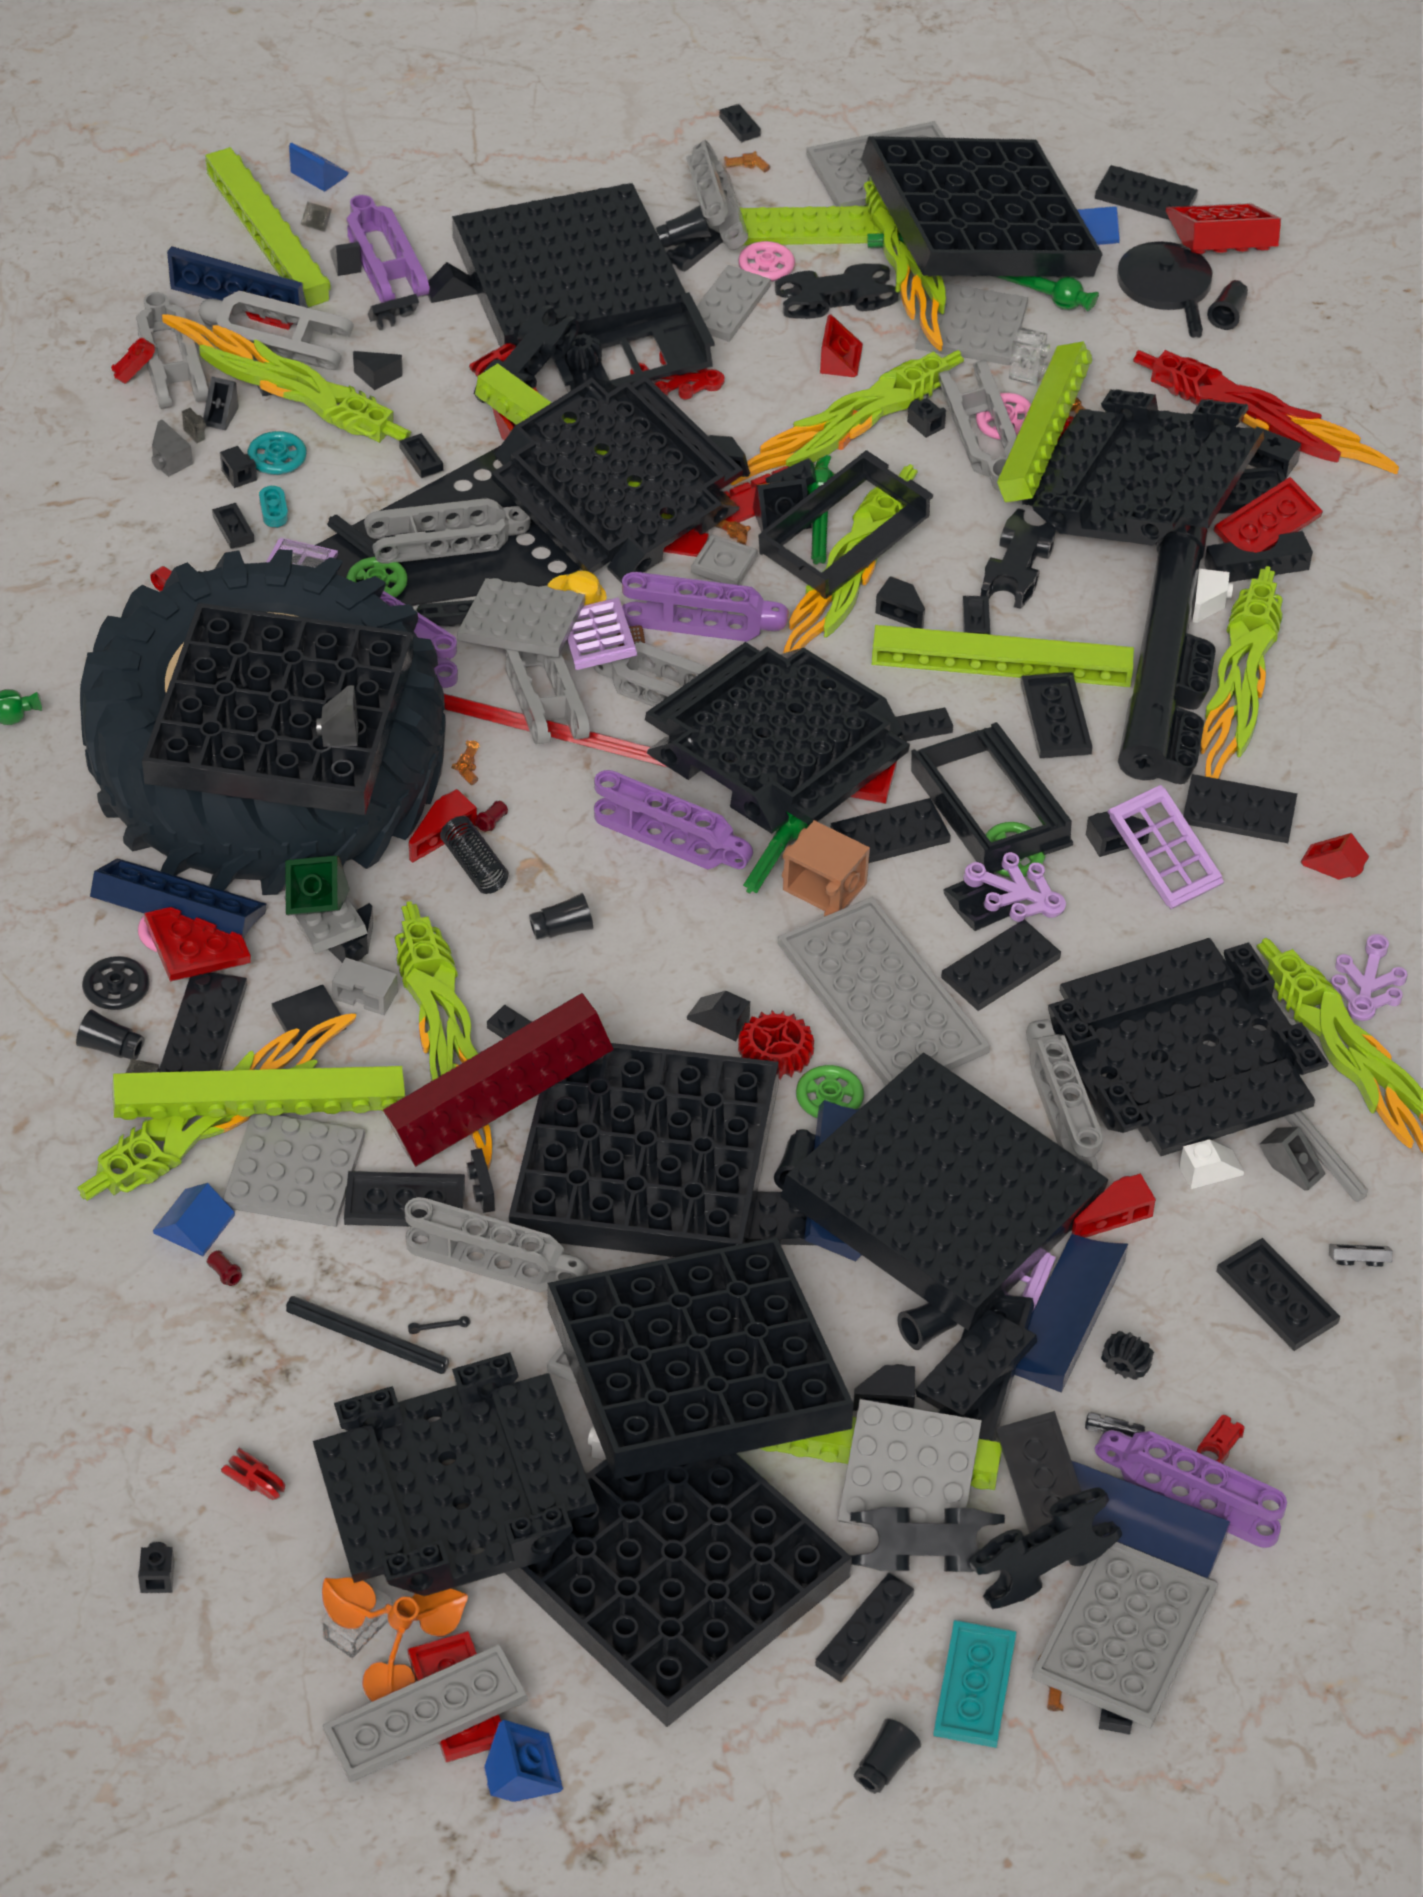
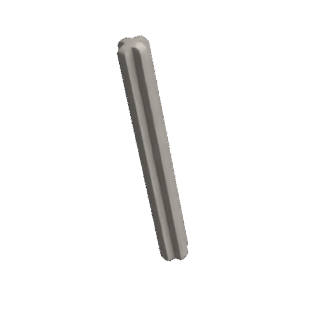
[1284,1111,1368,1202]

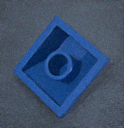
[484,1720,563,1802]

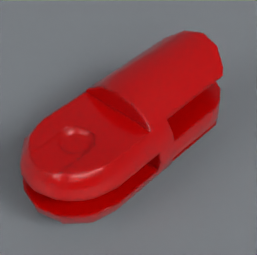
[469,343,516,377]
[221,1447,285,1500]

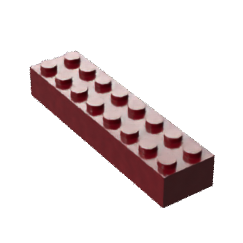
[383,993,614,1167]

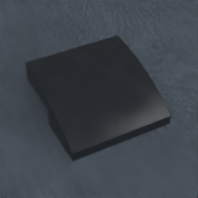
[944,873,1020,931]

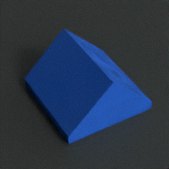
[289,142,349,192]
[1078,206,1120,245]
[153,1183,235,1256]

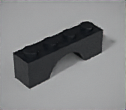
[1204,531,1313,583]

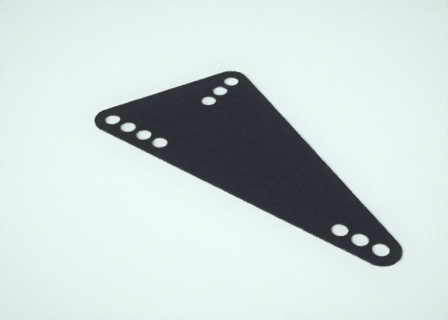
[292,445,580,606]

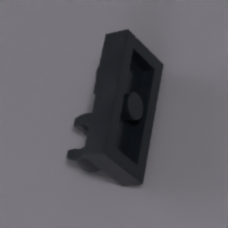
[368,294,419,330]

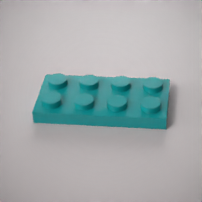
[933,1620,1017,1748]

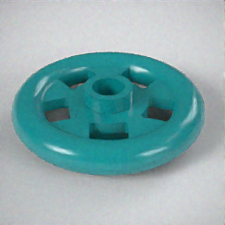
[247,431,307,475]

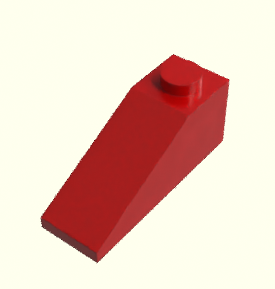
[408,789,477,863]
[1072,1173,1156,1238]

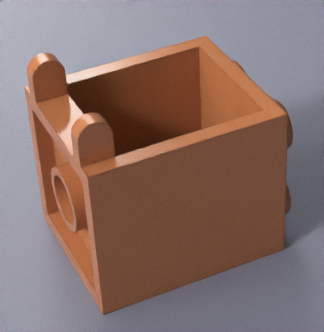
[782,820,870,917]

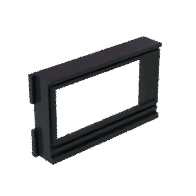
[758,450,933,599]
[911,722,1073,873]

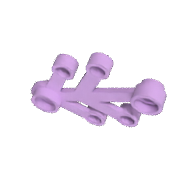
[963,852,1066,922]
[1331,934,1408,1021]

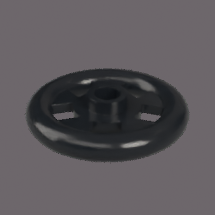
[82,956,150,1010]

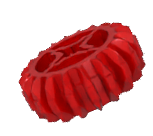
[738,1010,814,1080]

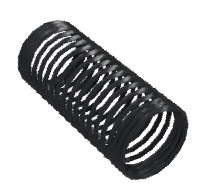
[440,816,509,894]

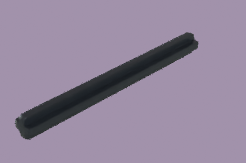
[286,1296,449,1374]

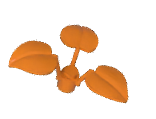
[322,1577,468,1702]

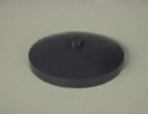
[1117,241,1212,310]

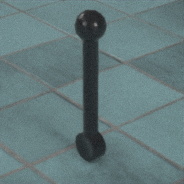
[408,1316,470,1334]

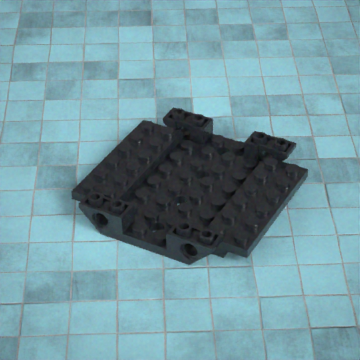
[491,376,743,583]
[1022,389,1264,546]
[645,642,910,834]
[1048,938,1329,1157]
[313,1352,598,1596]

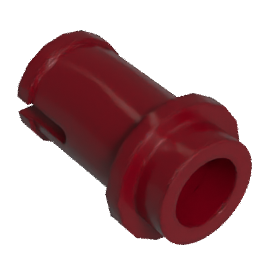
[476,800,508,832]
[206,1250,242,1286]

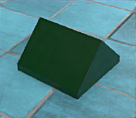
[285,856,350,916]

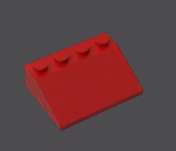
[1166,203,1281,254]

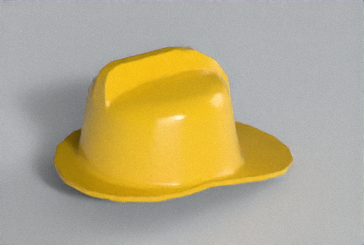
[547,570,607,605]

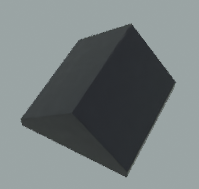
[753,478,812,532]

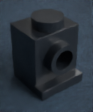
[907,398,946,438]
[220,446,257,488]
[138,1542,174,1593]

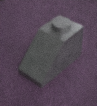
[152,420,193,477]
[316,685,359,747]
[1259,1126,1326,1191]

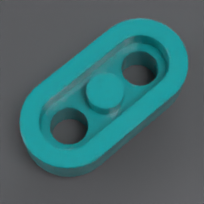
[259,486,288,528]

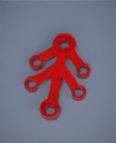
[630,352,725,399]

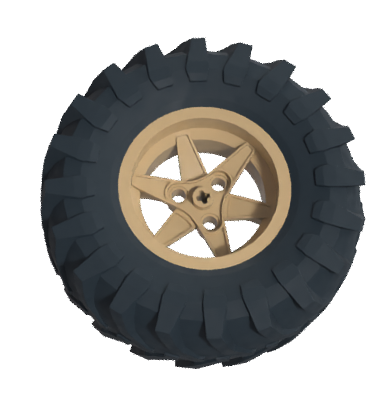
[80,549,446,895]

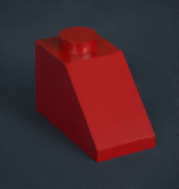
[1301,833,1369,880]

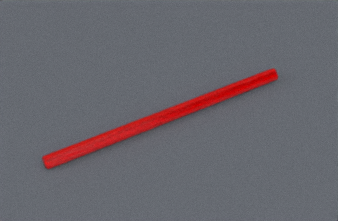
[444,693,668,768]

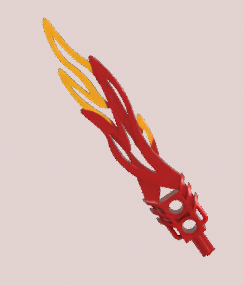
[1133,350,1399,474]

